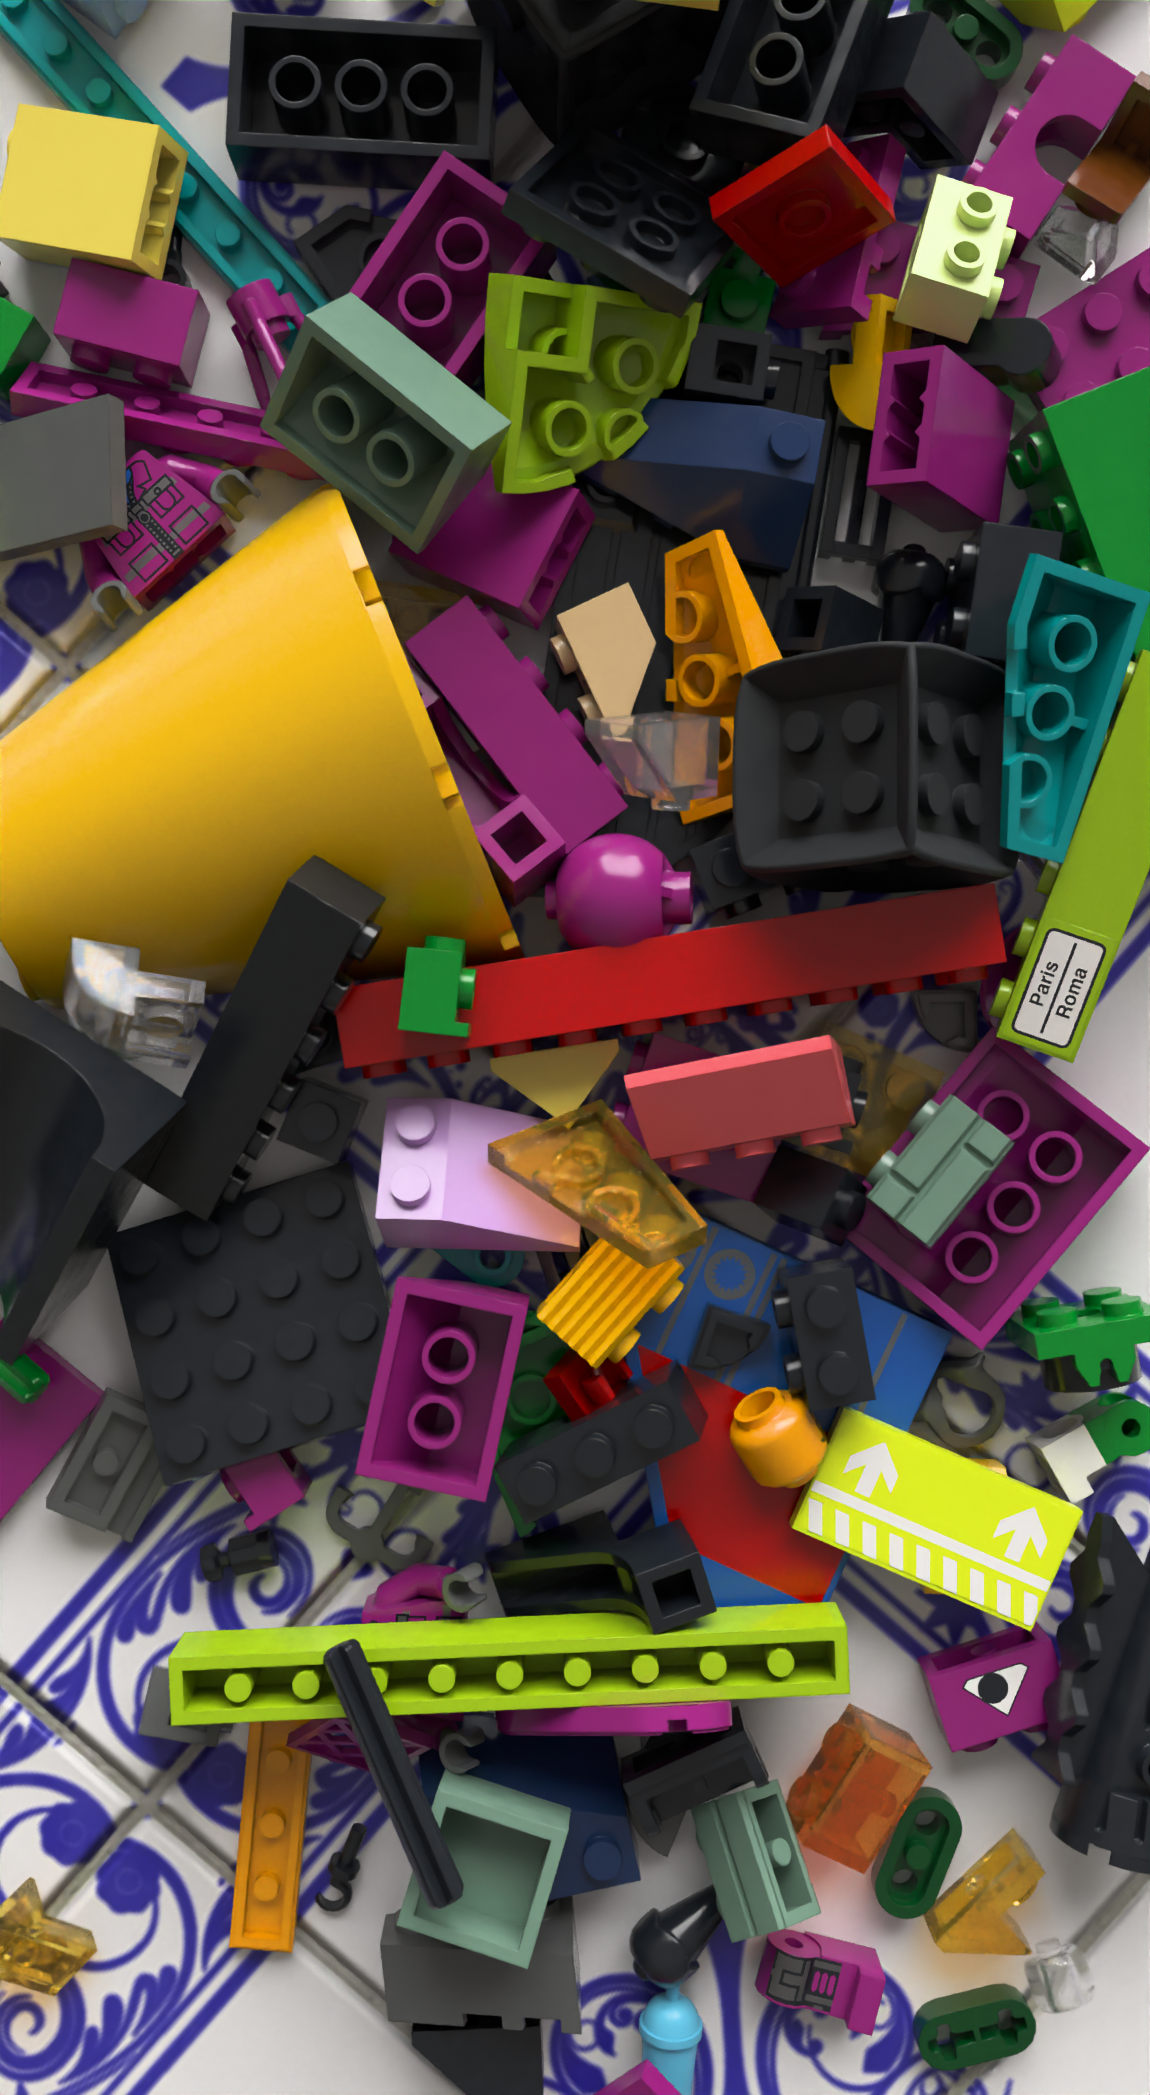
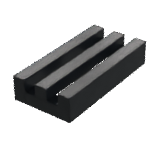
[817,425,892,567]

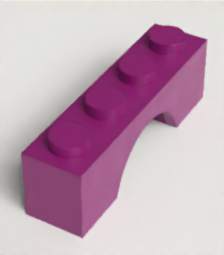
[404,653,566,907]

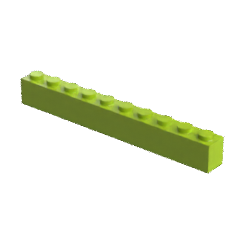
[168,1602,850,1726]

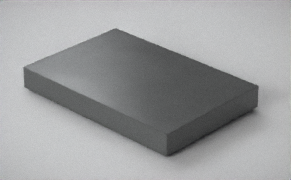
[0,393,128,562]

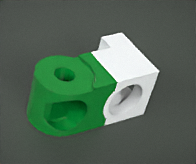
[1025,1392,1150,1505]

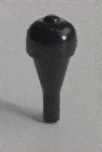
[871,543,946,643]
[629,1884,723,1989]

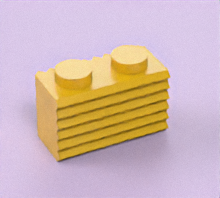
[537,1211,685,1369]

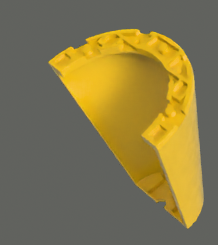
[0,483,525,1009]

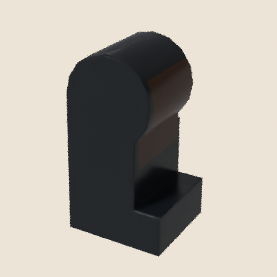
[933,317,1062,394]

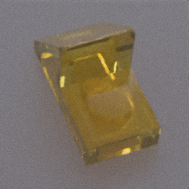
[923,1828,1046,1956]
[0,1877,98,1997]

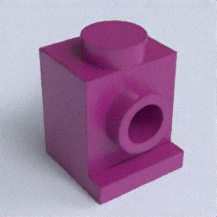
[220,1449,313,1532]

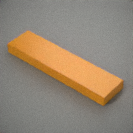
[229,1719,312,1953]

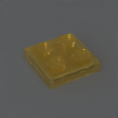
[783,1021,945,1177]

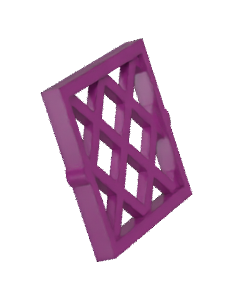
[286,1718,434,1773]

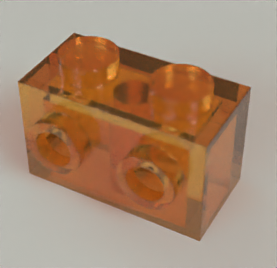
[786,1703,933,1874]

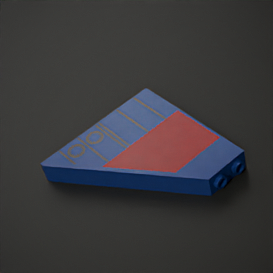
[595,1166,953,1607]

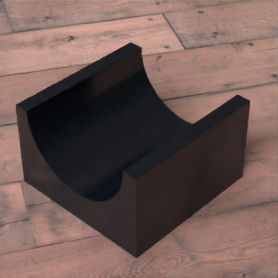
[0,980,188,1366]

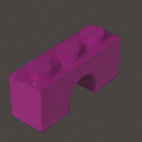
[961,33,1137,259]

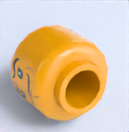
[729,1387,828,1488]

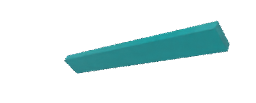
[0,0,331,354]

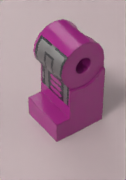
[755,1929,886,2036]

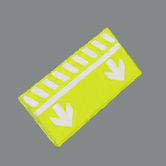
[789,1405,1083,1631]

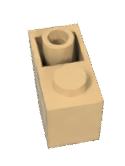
[549,582,656,744]

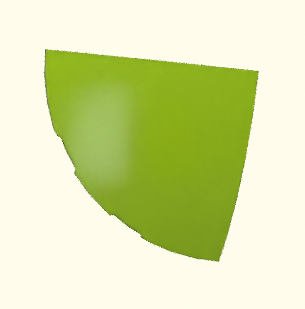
[484,273,703,494]

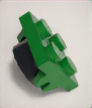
[1004,1287,1150,1393]

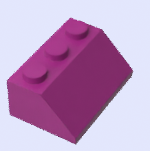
[355,1276,530,1502]

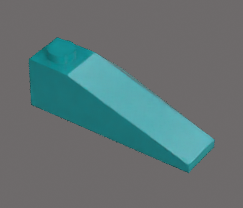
[1000,553,1150,864]

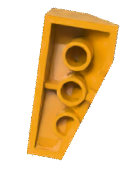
[665,530,783,825]

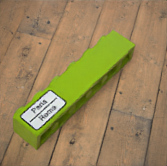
[988,649,1150,1063]

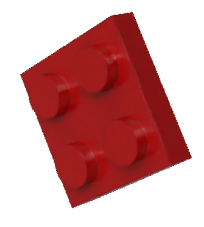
[709,124,896,288]

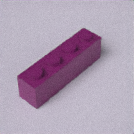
[404,595,629,857]

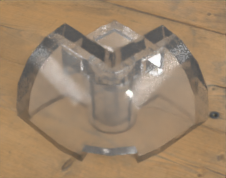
[62,937,206,1069]

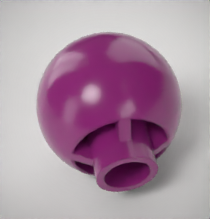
[545,833,693,950]

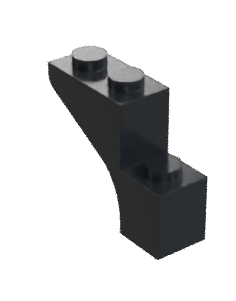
[484,1510,717,1635]

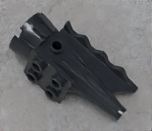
[1031,1512,1150,1874]

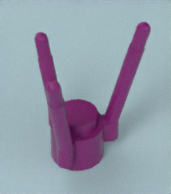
[226,278,305,410]

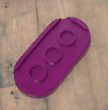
[495,1700,733,1736]

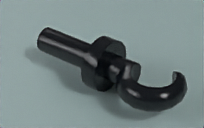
[315,1823,367,1912]

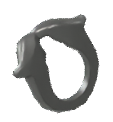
[912,1352,1005,1447]

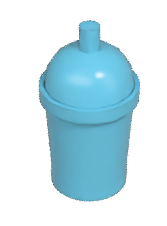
[639,1985,703,2095]

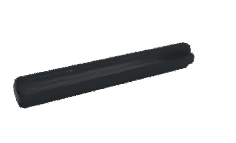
[323,1639,464,1910]

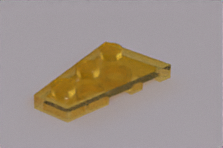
[488,1099,708,1269]

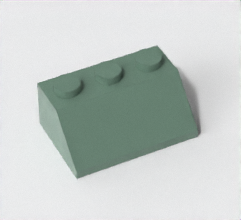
[260,292,512,554]

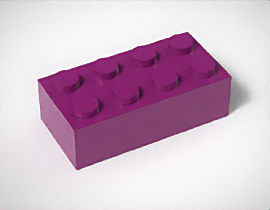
[349,150,557,388]

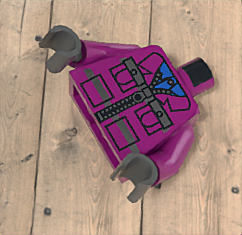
[79,450,261,632]
[361,1562,487,1774]

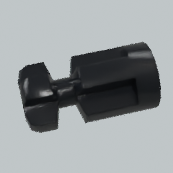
[200,1528,279,1583]

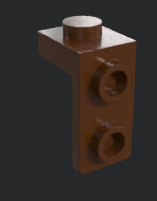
[1062,71,1150,225]

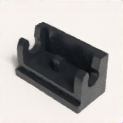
[620,1706,770,1838]

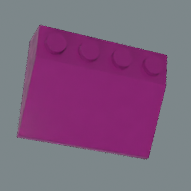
[846,1026,1150,1350]

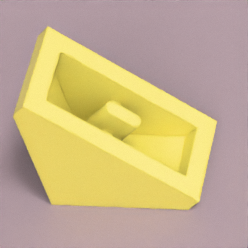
[490,1038,620,1125]

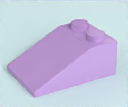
[375,1097,585,1252]

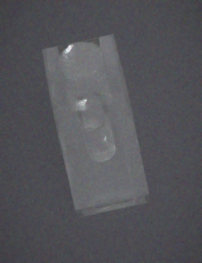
[585,711,720,811]

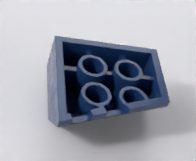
[418,1711,641,1901]

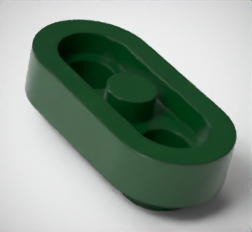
[906,0,1023,90]
[871,1787,962,1919]

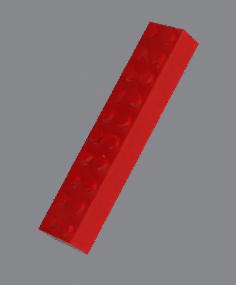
[336,883,1007,1079]

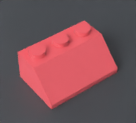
[624,1035,856,1171]

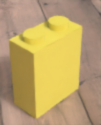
[0,103,189,280]

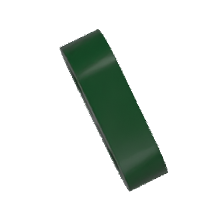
[913,1983,1036,2071]

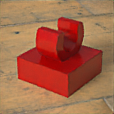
[542,1347,633,1421]

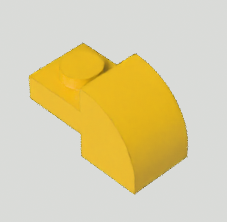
[830,293,912,431]

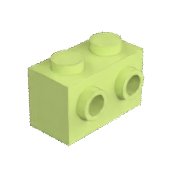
[893,174,1016,343]

